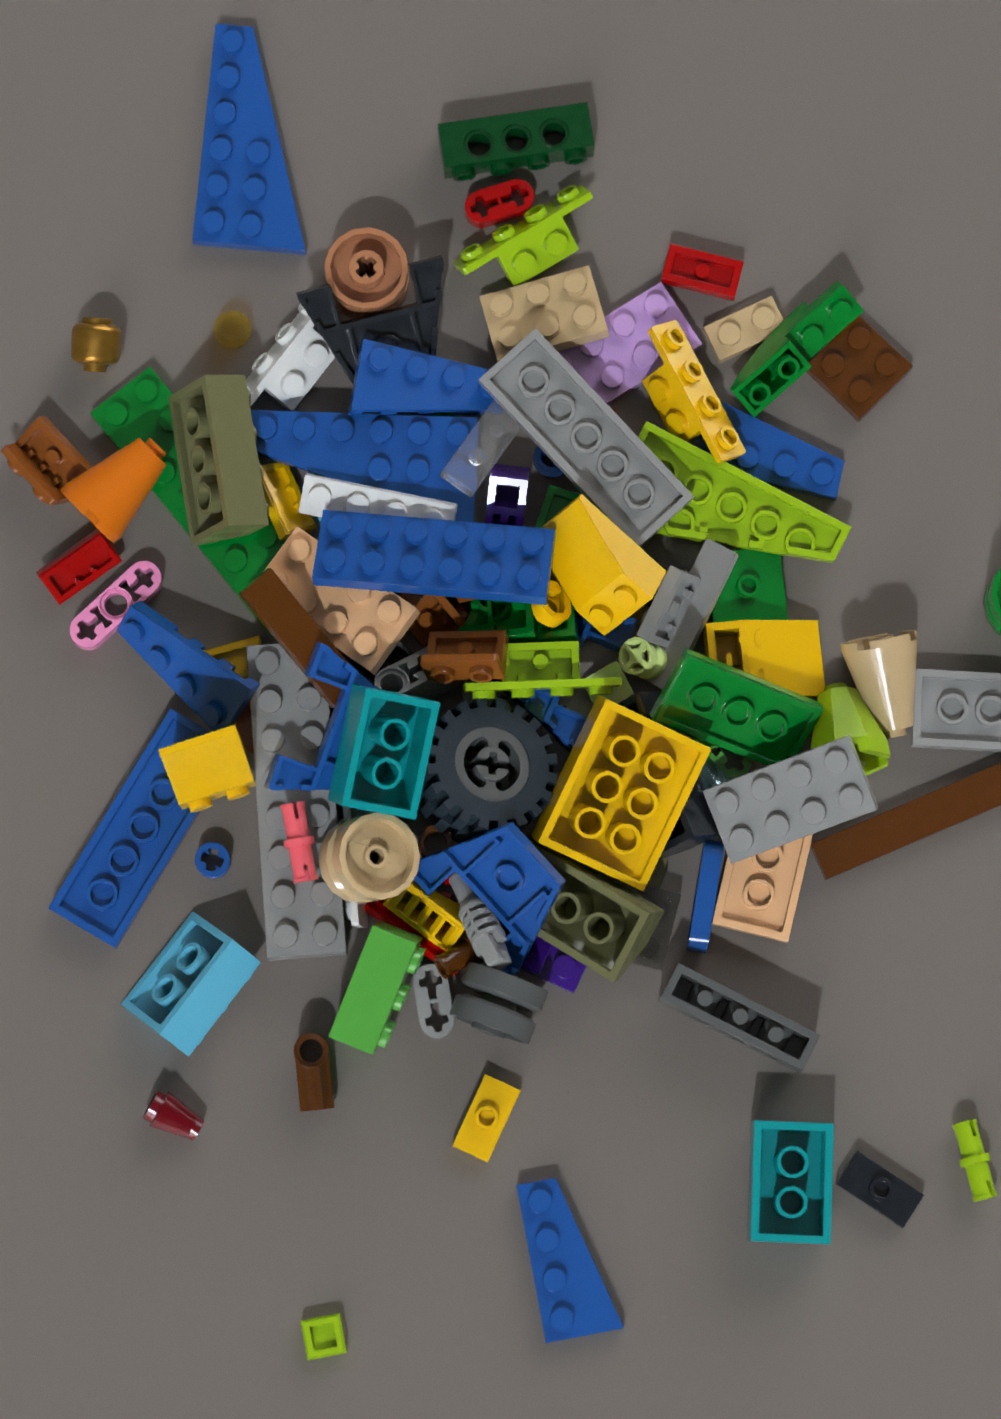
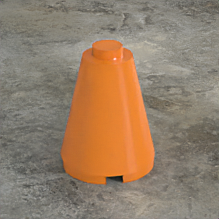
[61,438,167,544]

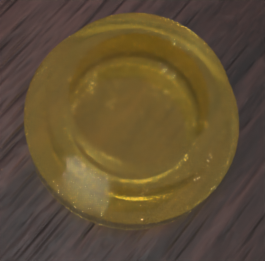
[214,311,252,349]

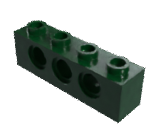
[437,102,595,181]

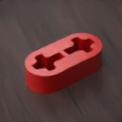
[465,179,535,228]

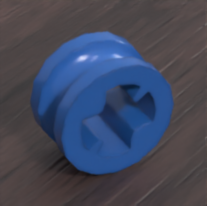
[195,842,231,879]

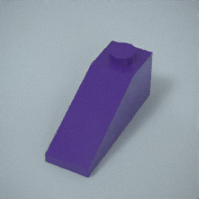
[485,463,530,526]

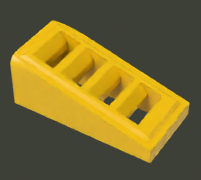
[383,880,464,951]

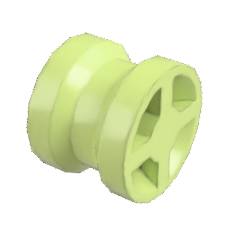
[618,637,667,680]

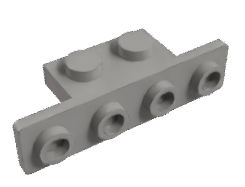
[636,539,739,690]

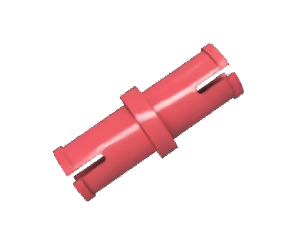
[280,801,318,883]

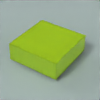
[300,1313,347,1360]

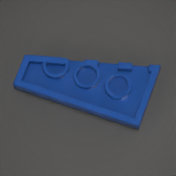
[691,400,844,501]

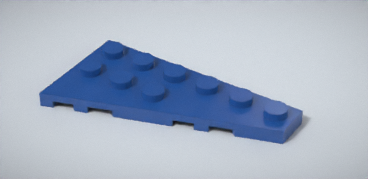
[192,24,306,255]

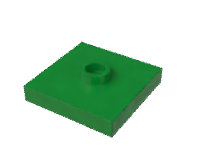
[709,549,788,623]

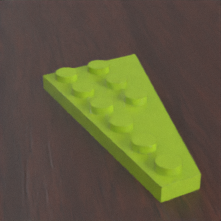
[638,421,852,563]

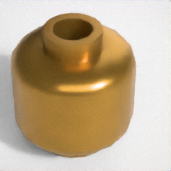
[71,317,121,372]

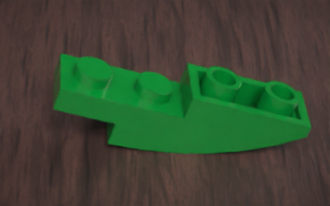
[730,280,864,417]

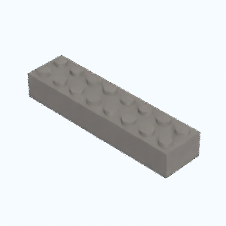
[247,644,347,961]

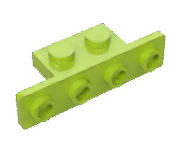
[453,185,593,286]
[463,641,622,700]

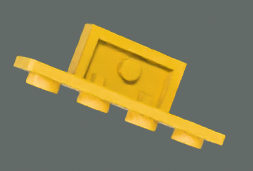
[642,320,746,464]

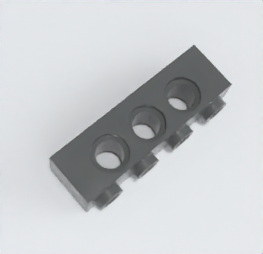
[658,963,820,1073]

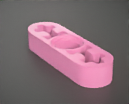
[70,561,163,650]

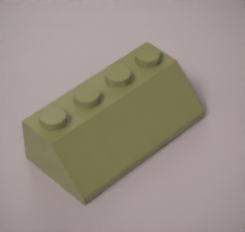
[168,375,269,546]
[524,833,665,983]

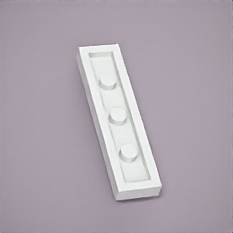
[298,473,458,521]

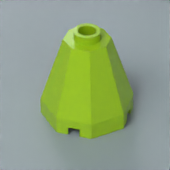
[810,683,890,776]

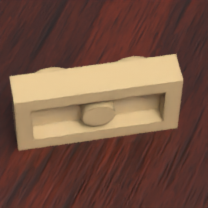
[703,296,784,364]

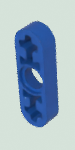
[687,840,724,953]

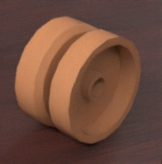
[324,227,409,319]

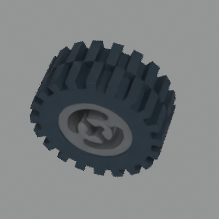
[420,698,558,842]

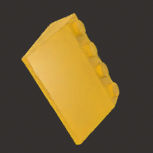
[531,695,711,892]

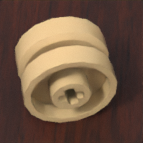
[319,812,420,904]

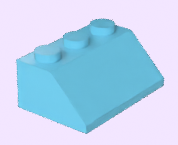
[121,911,261,1056]

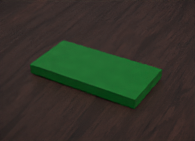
[650,648,824,766]

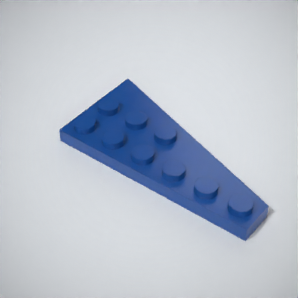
[251,410,478,522]

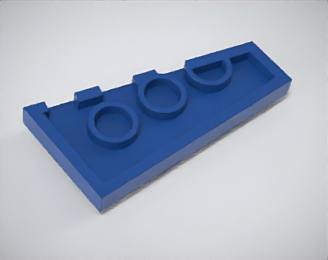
[348,339,504,415]
[116,601,260,731]
[516,1178,624,1343]

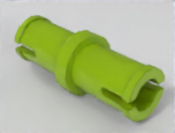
[952,1119,998,1202]

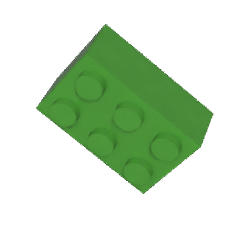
[328,920,426,1055]

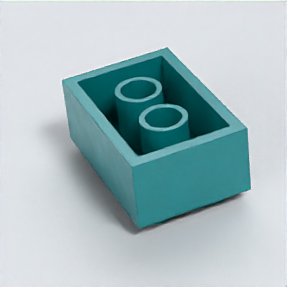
[328,684,440,820]
[747,1120,834,1245]

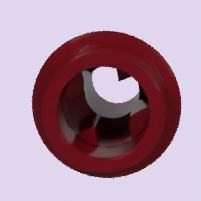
[143,1090,204,1141]

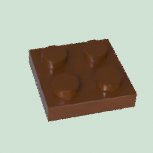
[806,315,913,422]

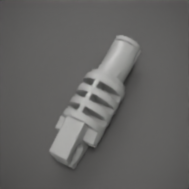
[448,873,511,971]

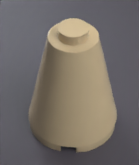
[840,630,918,738]

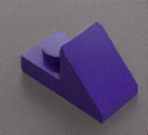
[520,936,586,994]

